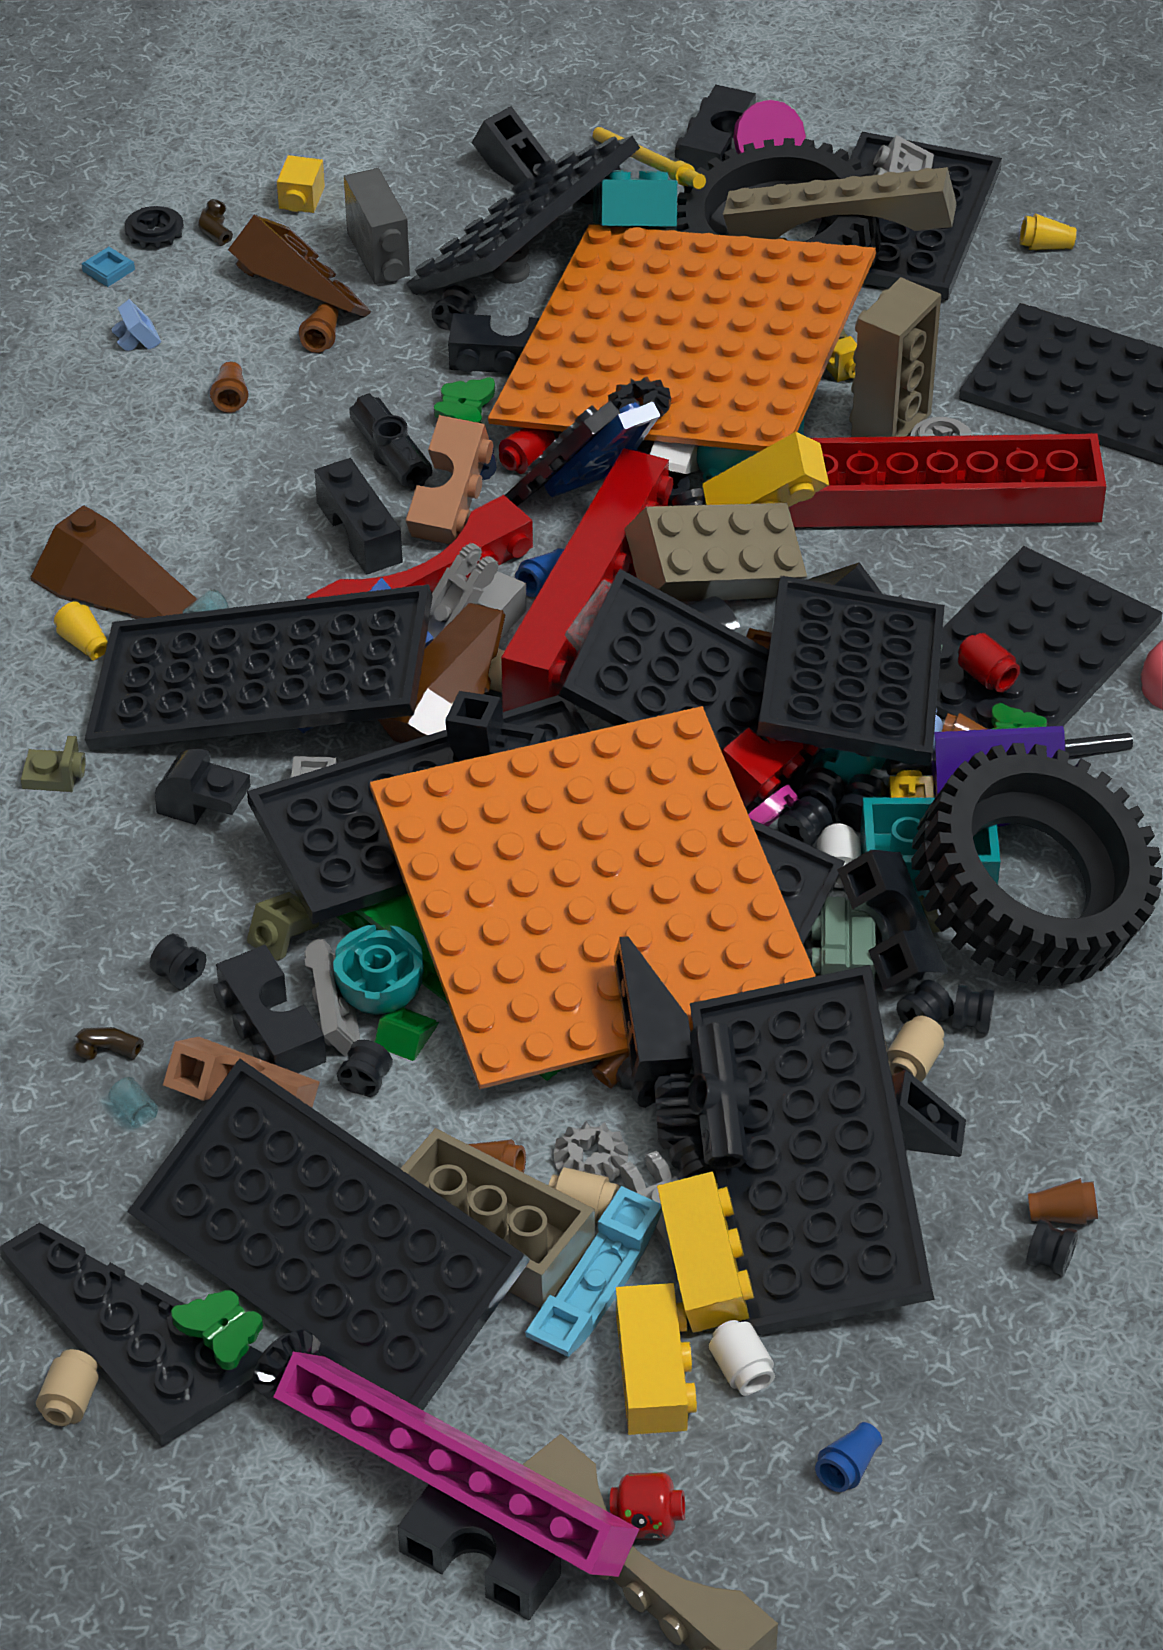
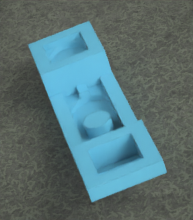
[525,1186,662,1357]

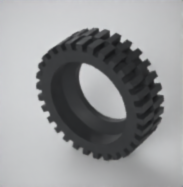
[676,138,881,273]
[911,743,1162,986]

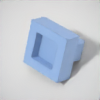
[111,299,161,351]

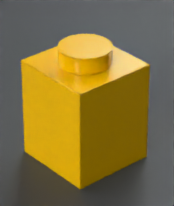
[277,155,325,213]

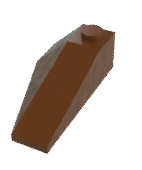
[228,214,371,317]
[31,505,204,619]
[378,603,506,743]

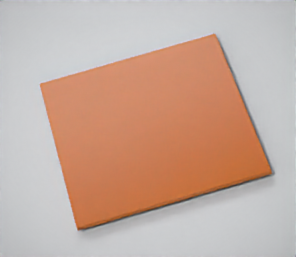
[488,224,876,452]
[369,706,816,1090]

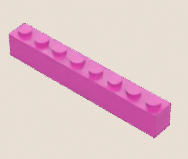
[274,1351,639,1577]

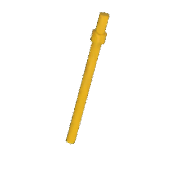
[593,127,706,189]

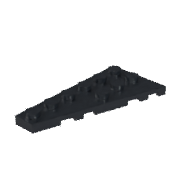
[0,1223,263,1447]

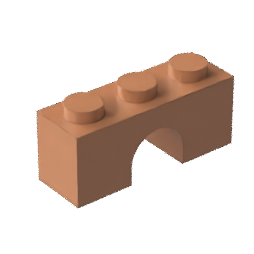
[406,415,493,544]
[163,1036,320,1107]

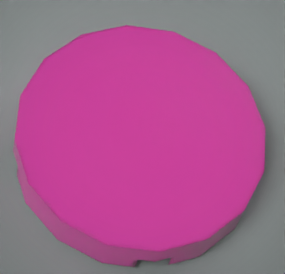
[733,100,806,154]
[748,785,798,826]

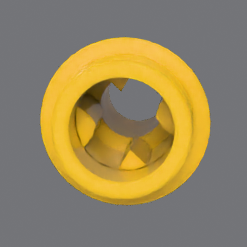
[1020,213,1077,250]
[54,601,108,661]

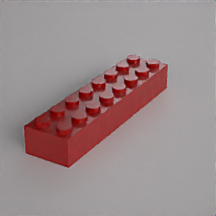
[788,433,1107,527]
[501,448,673,712]

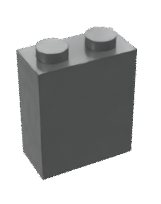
[344,168,410,284]

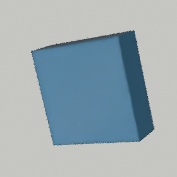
[82,247,135,287]

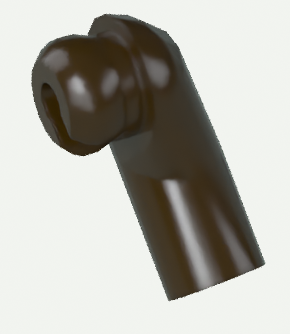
[198,199,233,246]
[72,1027,144,1060]

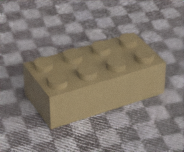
[849,277,941,437]
[624,503,807,602]
[401,1128,595,1309]

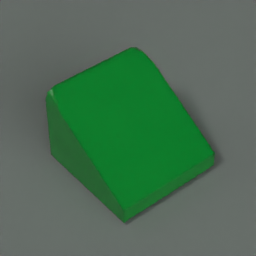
[375,1008,439,1061]

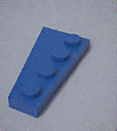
[544,402,660,497]

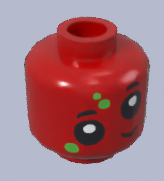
[610,1472,685,1540]

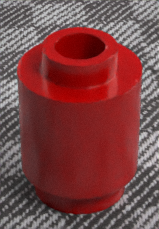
[499,427,556,474]
[958,633,1020,692]

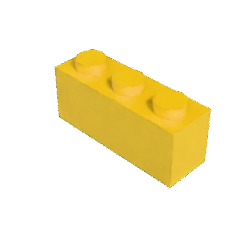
[702,432,829,507]
[657,1171,754,1333]
[616,1283,697,1435]

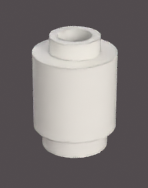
[817,824,861,888]
[709,1320,775,1396]

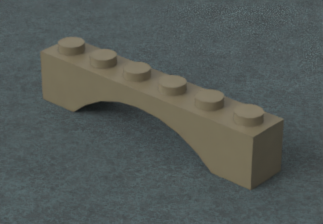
[723,167,956,239]
[522,1434,778,1650]

